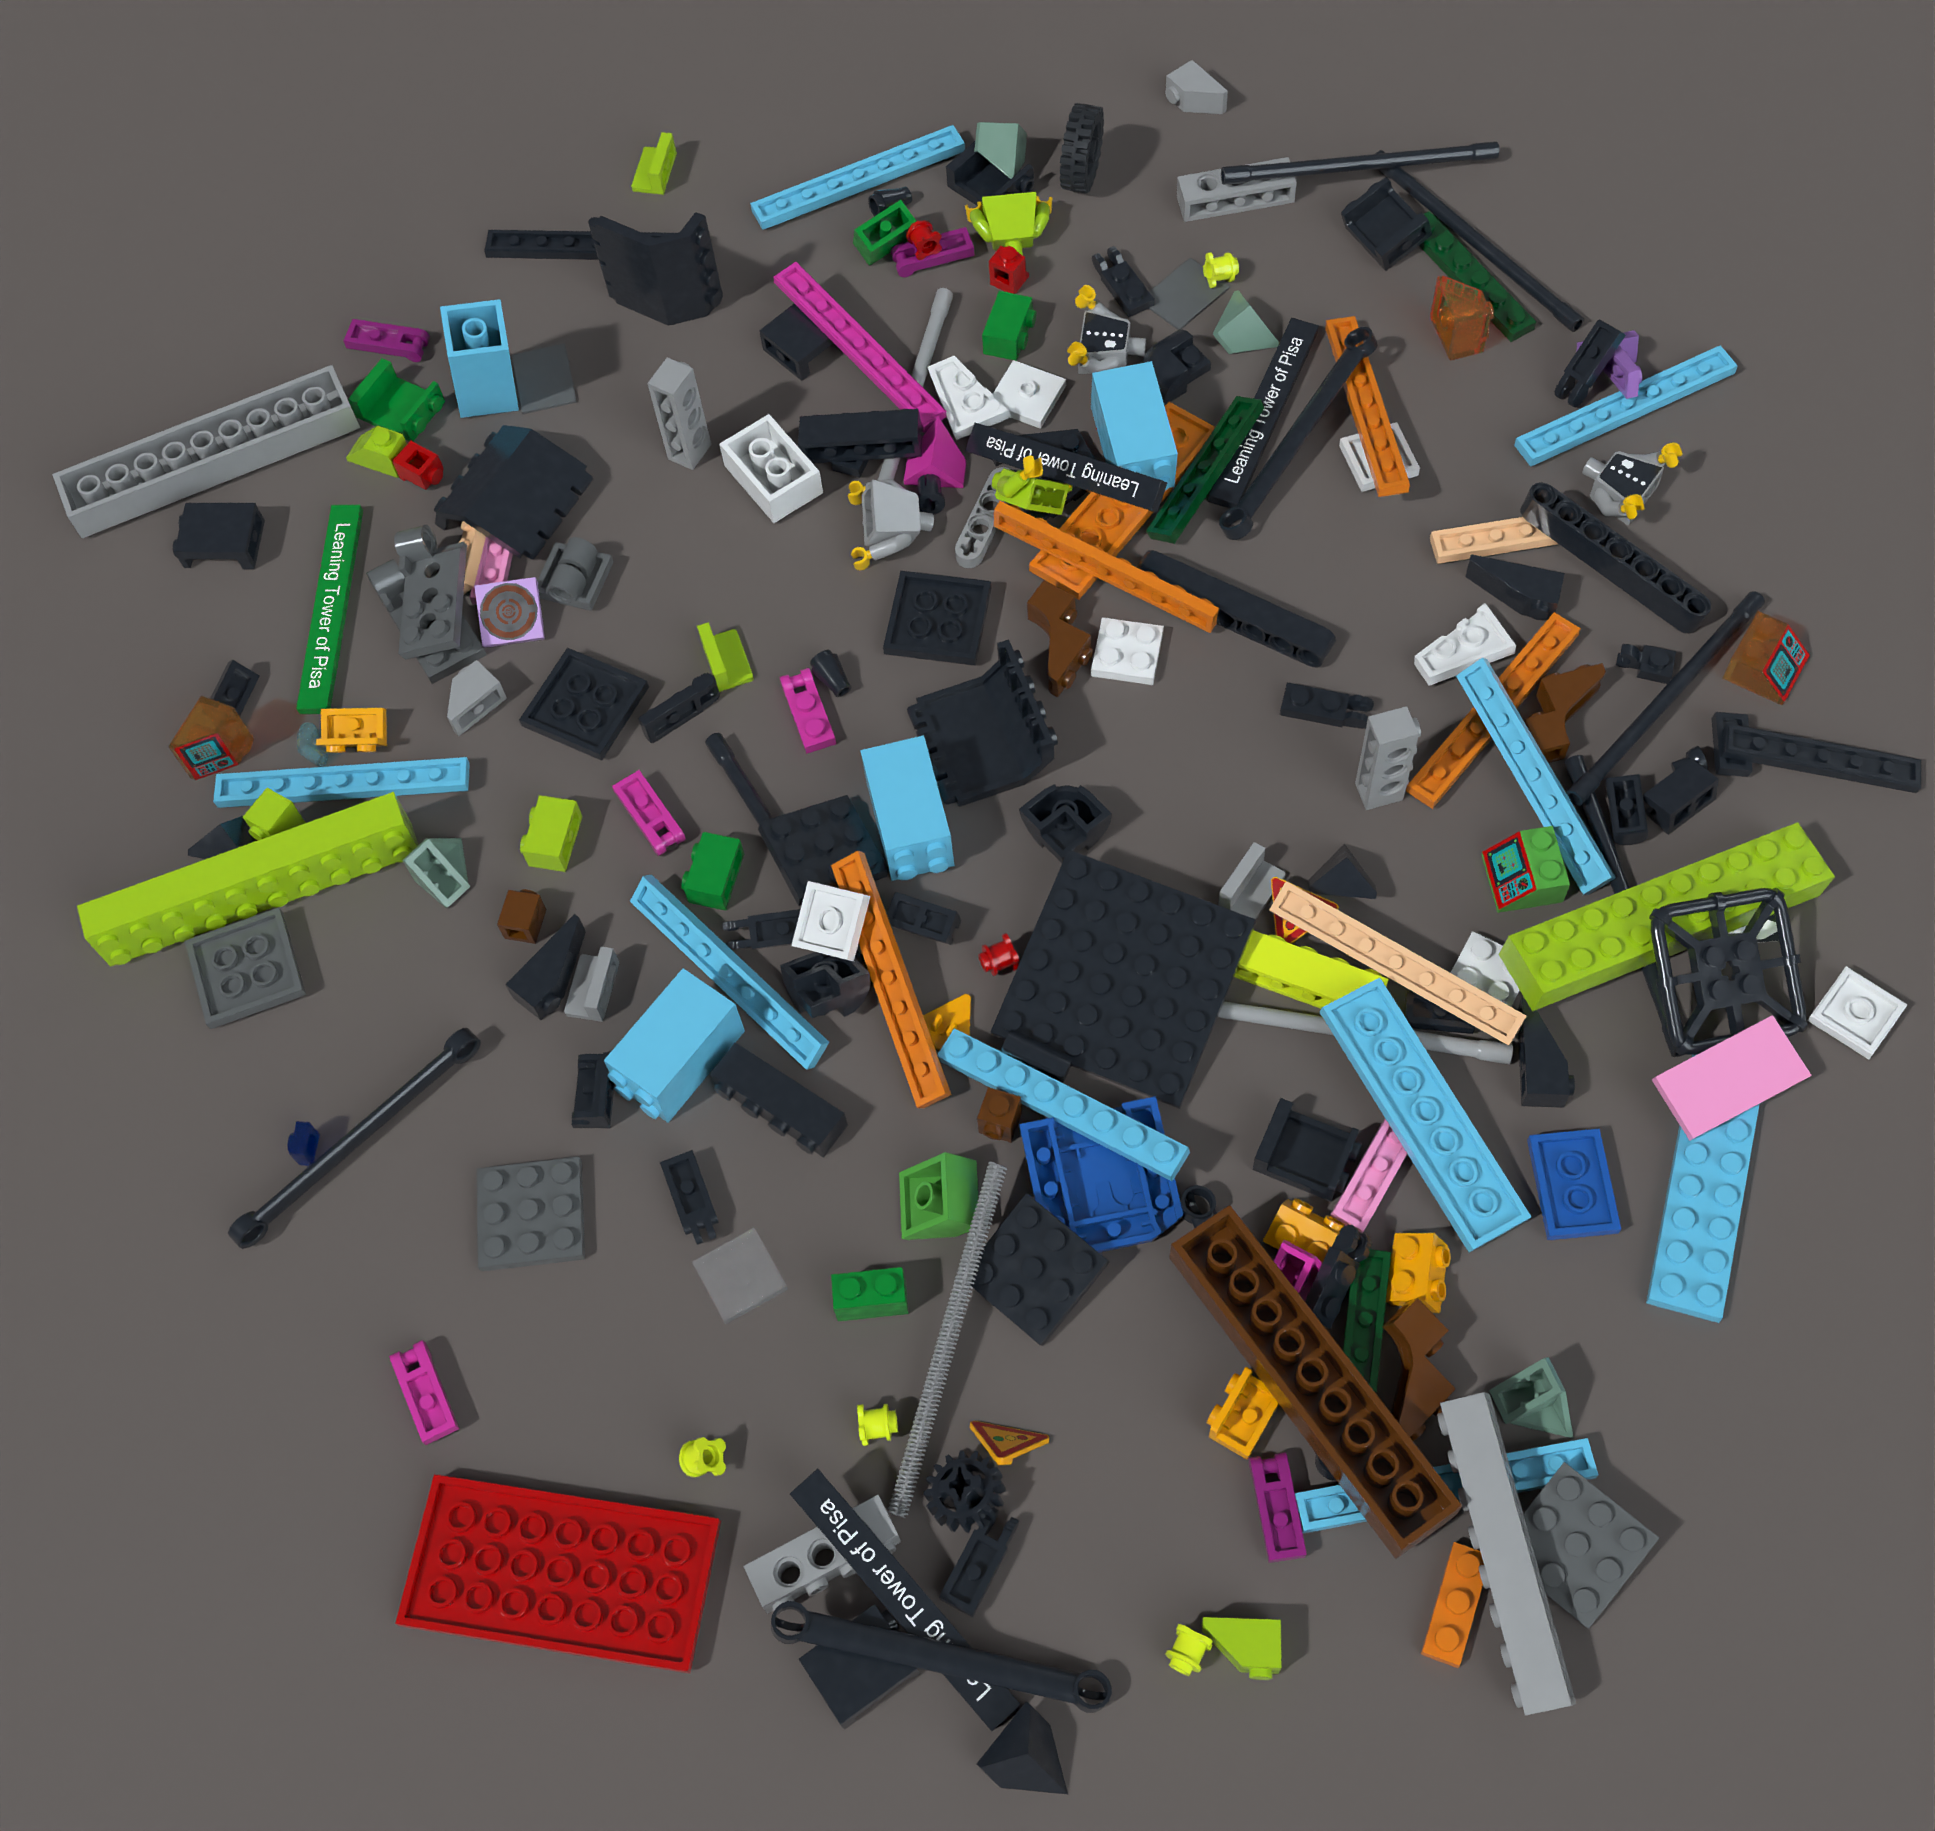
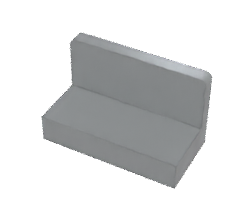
[1218,842,1285,920]
[564,947,620,1022]

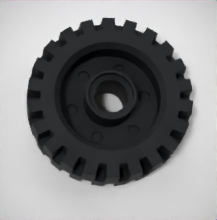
[1059,103,1104,193]

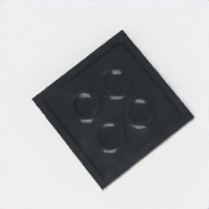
[883,570,992,666]
[519,647,649,761]
[758,795,889,906]
[970,1193,1110,1346]

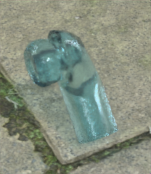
[297,722,329,767]

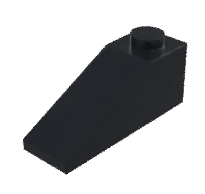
[1465,554,1565,620]
[505,914,586,1020]
[1517,997,1575,1108]

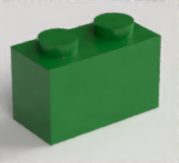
[853,200,917,266]
[982,291,1037,361]
[681,832,745,911]
[831,1267,909,1321]

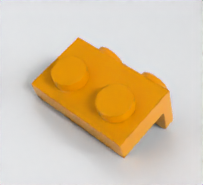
[316,708,387,753]
[1263,1198,1345,1263]
[1386,1233,1451,1313]
[1206,1367,1279,1460]

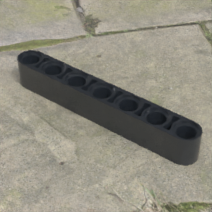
[1520,482,1711,634]
[1136,550,1336,667]

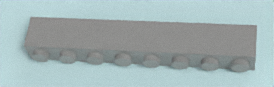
[1437,1392,1576,1716]

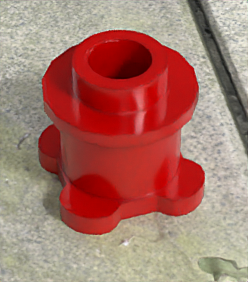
[906,220,942,260]
[978,933,1019,976]

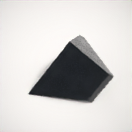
[188,815,258,859]
[1308,844,1377,899]
[976,1701,1068,1795]

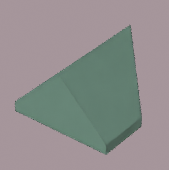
[974,122,1027,179]
[1213,290,1279,354]
[402,838,470,908]
[1489,1357,1574,1439]

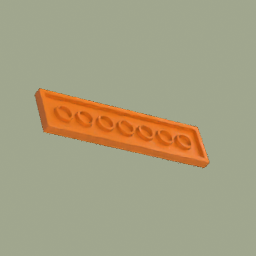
[1029,402,1215,600]

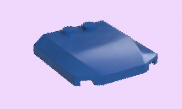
[1019,1096,1183,1253]

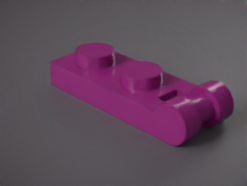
[891,227,975,278]
[343,319,430,362]
[1249,1452,1307,1563]

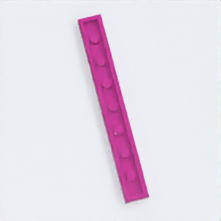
[774,262,947,433]

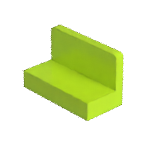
[631,132,677,195]
[697,622,754,692]

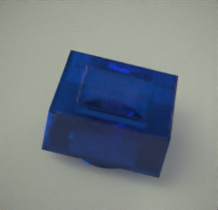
[287,1121,320,1166]

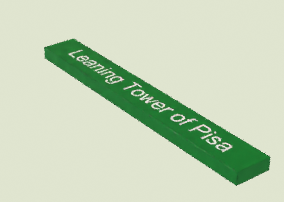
[296,504,363,714]

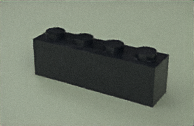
[798,409,922,463]
[710,1043,848,1158]

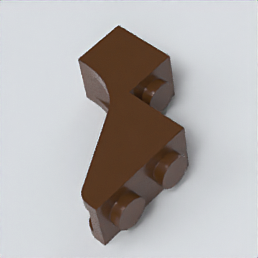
[1027,580,1093,697]
[1524,663,1606,763]
[1382,1298,1456,1441]

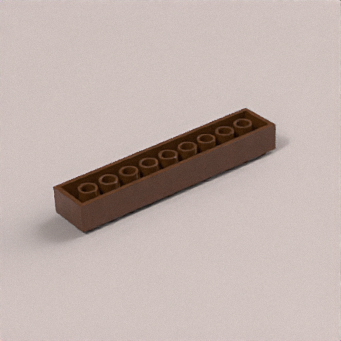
[1169,1205,1462,1559]

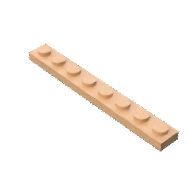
[1269,881,1527,1046]

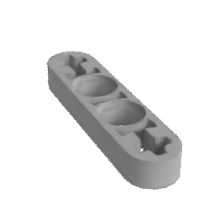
[955,467,1010,568]

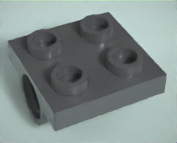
[538,537,614,611]

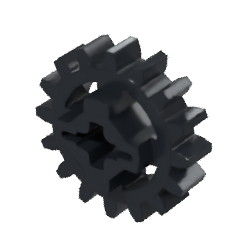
[924,1450,1006,1533]

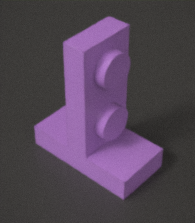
[1576,330,1642,399]

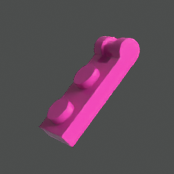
[779,668,836,754]
[612,770,686,856]
[389,1340,459,1445]

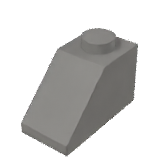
[1165,60,1228,114]
[447,660,507,736]

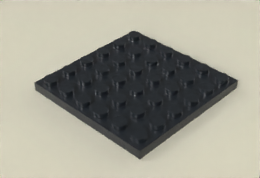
[990,849,1256,1109]

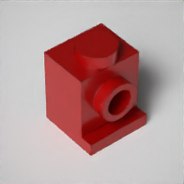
[989,246,1029,294]
[392,441,444,490]

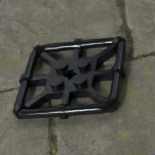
[1649,888,1808,1055]

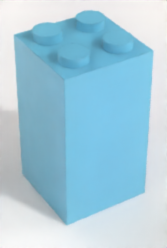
[440,299,519,418]
[1091,361,1178,490]
[860,735,955,881]
[604,968,745,1123]

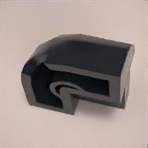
[1142,329,1211,406]
[1019,784,1112,863]
[780,952,870,1018]

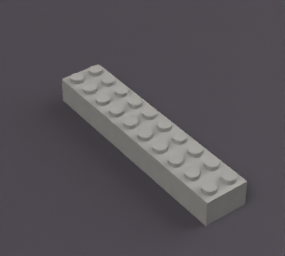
[52,365,360,538]

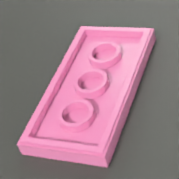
[1652,1015,1812,1141]

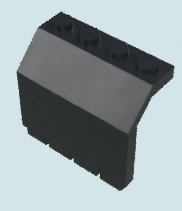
[588,212,723,326]
[434,425,593,560]
[907,639,1058,807]

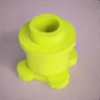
[1203,252,1239,288]
[857,1404,898,1446]
[679,1437,726,1477]
[1165,1624,1213,1676]

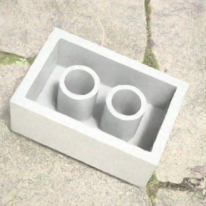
[719,414,823,523]

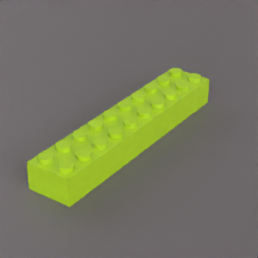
[77,792,418,967]
[1498,822,1835,1011]

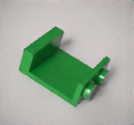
[348,358,445,442]

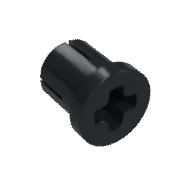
[917,474,945,515]

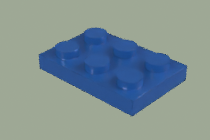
[1527,1129,1621,1240]

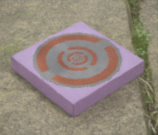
[474,577,545,648]

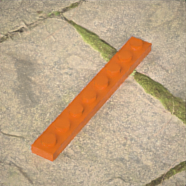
[1325,316,1410,497]
[994,501,1219,633]
[1406,612,1581,809]
[831,851,952,1109]

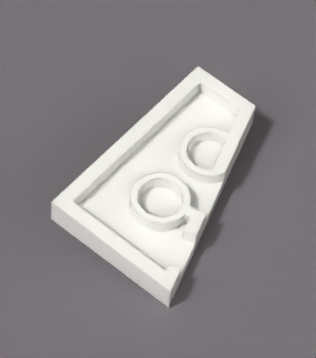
[927,356,1011,440]
[1414,603,1516,686]

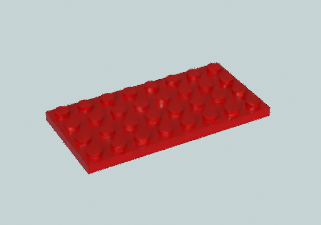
[395,1474,721,1674]

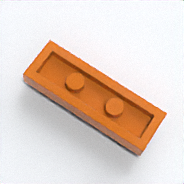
[1421,1542,1484,1668]

